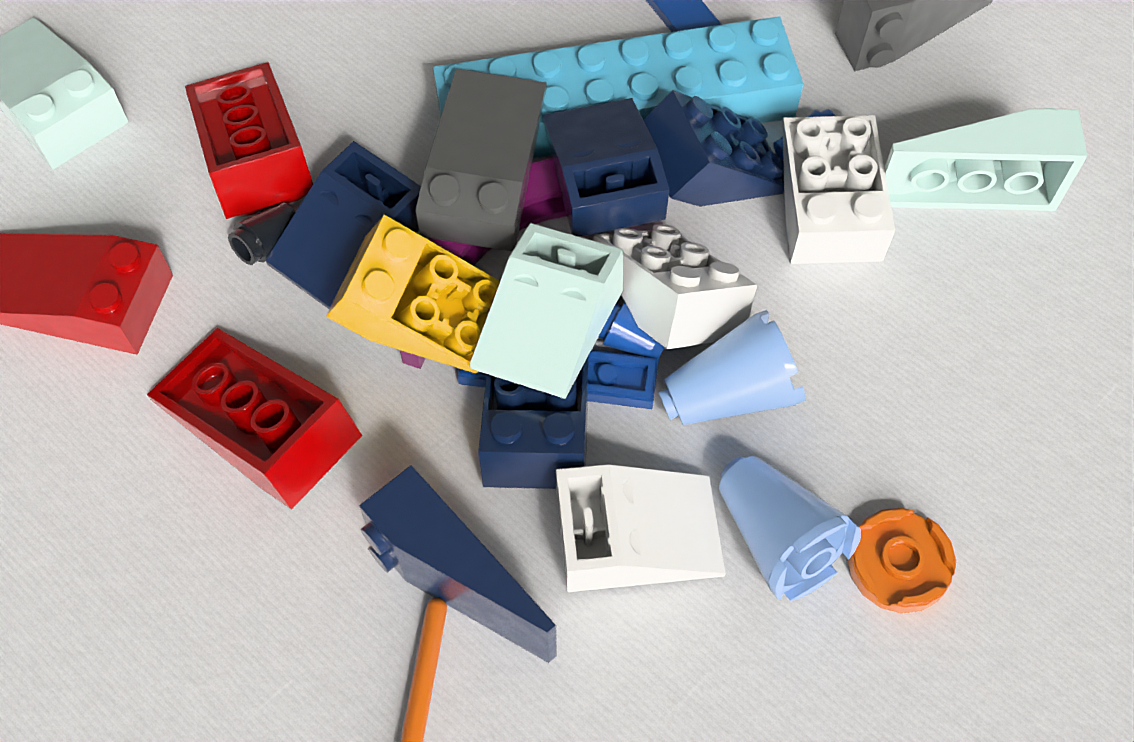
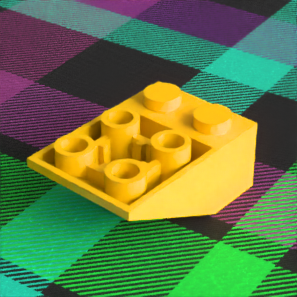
[326,215,500,373]

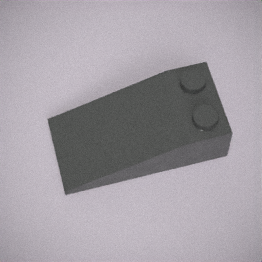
[835,0,993,71]
[416,69,547,251]

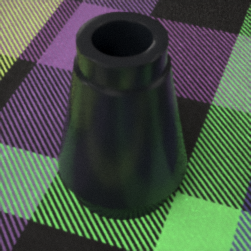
[228,202,296,265]

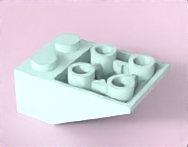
[470,223,623,399]

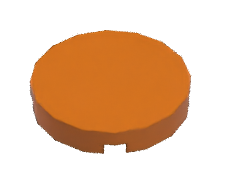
[847,508,956,613]

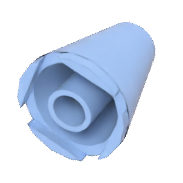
[658,310,805,425]
[719,456,861,601]

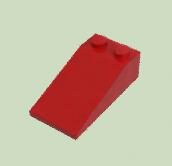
[185,62,313,219]
[0,233,173,355]
[146,328,363,510]

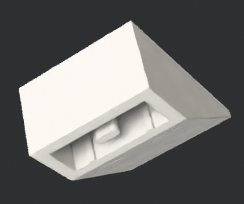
[783,115,895,264]
[593,224,757,349]
[556,465,726,592]

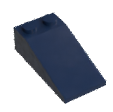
[359,465,557,663]

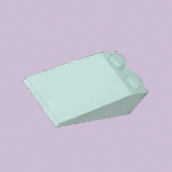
[0,17,129,170]
[884,108,1087,211]

